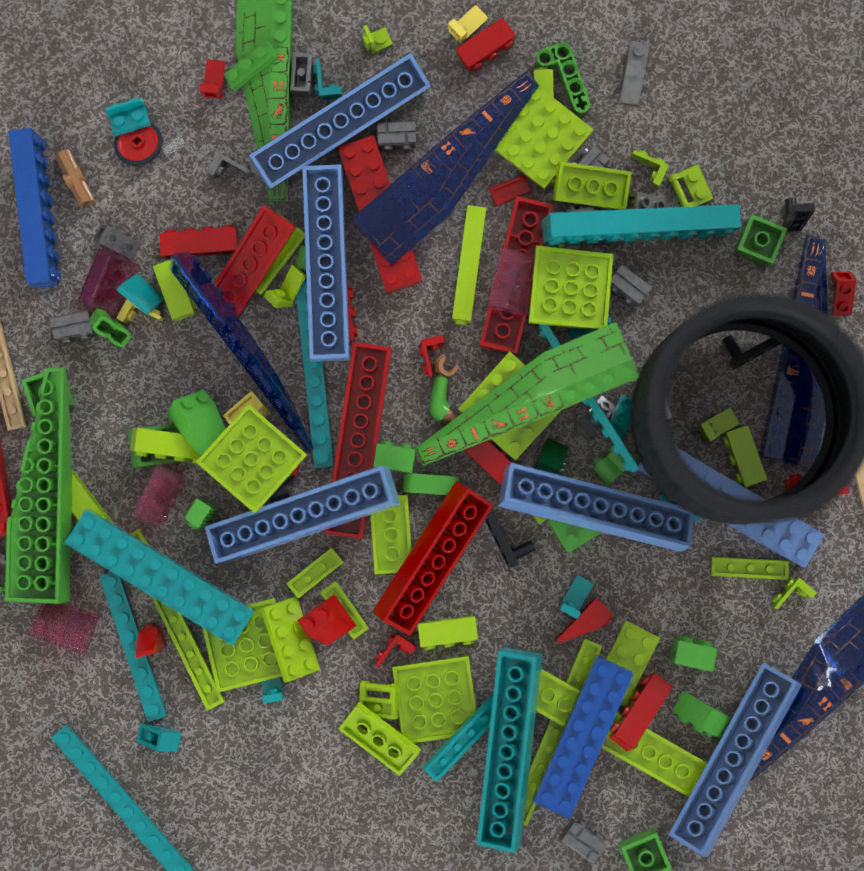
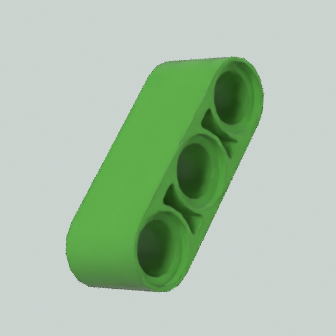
[403,473,460,495]

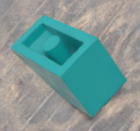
[136,723,181,752]

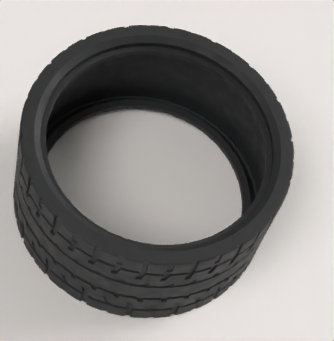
[631,293,864,524]

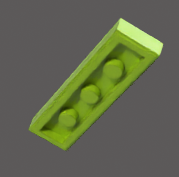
[711,556,789,580]

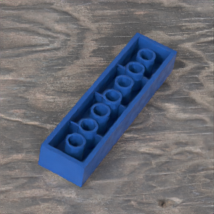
[8,128,61,289]
[533,654,634,819]

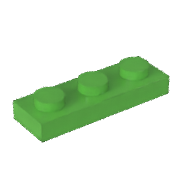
[224,40,278,91]

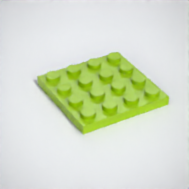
[485,82,594,190]
[528,245,614,330]
[458,352,561,461]
[196,404,307,514]
[202,598,282,693]
[392,656,476,743]

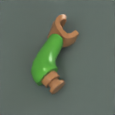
[429,354,459,424]

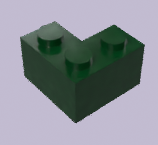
[534,438,569,476]

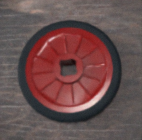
[114,123,163,166]

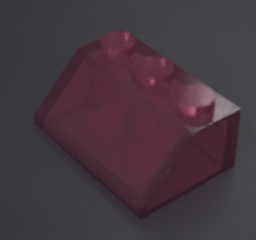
[487,247,534,316]
[78,248,141,317]
[131,464,185,527]
[27,603,100,654]

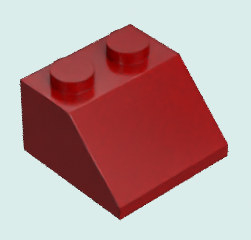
[297,594,356,646]

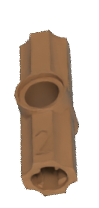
[55,149,96,208]

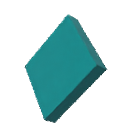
[117,273,165,315]

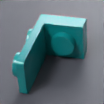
[313,59,343,101]
[609,394,632,438]
[558,575,593,619]
[262,677,285,704]

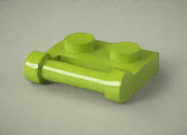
[667,164,714,207]
[359,680,400,720]

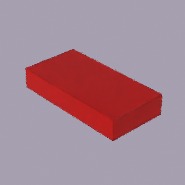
[489,174,531,207]

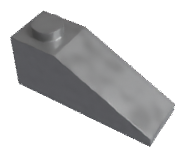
[619,41,650,105]

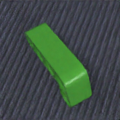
[535,43,590,118]

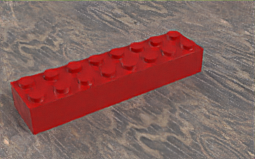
[337,135,423,294]
[479,196,554,356]
[372,481,494,635]

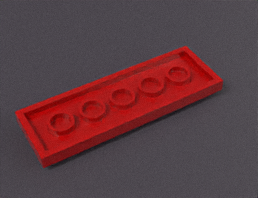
[204,205,296,323]

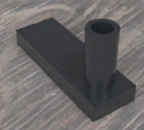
[782,198,815,232]
[722,335,782,370]
[485,512,535,568]

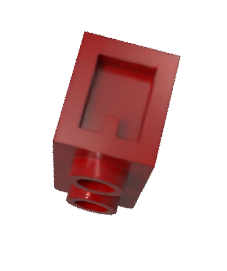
[199,59,226,99]
[831,272,857,316]
[418,335,445,379]
[375,633,417,667]

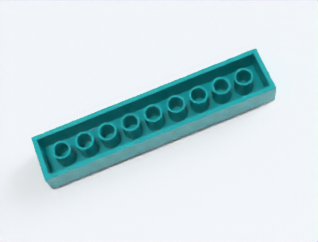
[541,204,741,246]
[65,509,255,646]
[477,647,543,853]

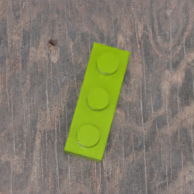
[286,548,344,599]
[320,581,369,640]

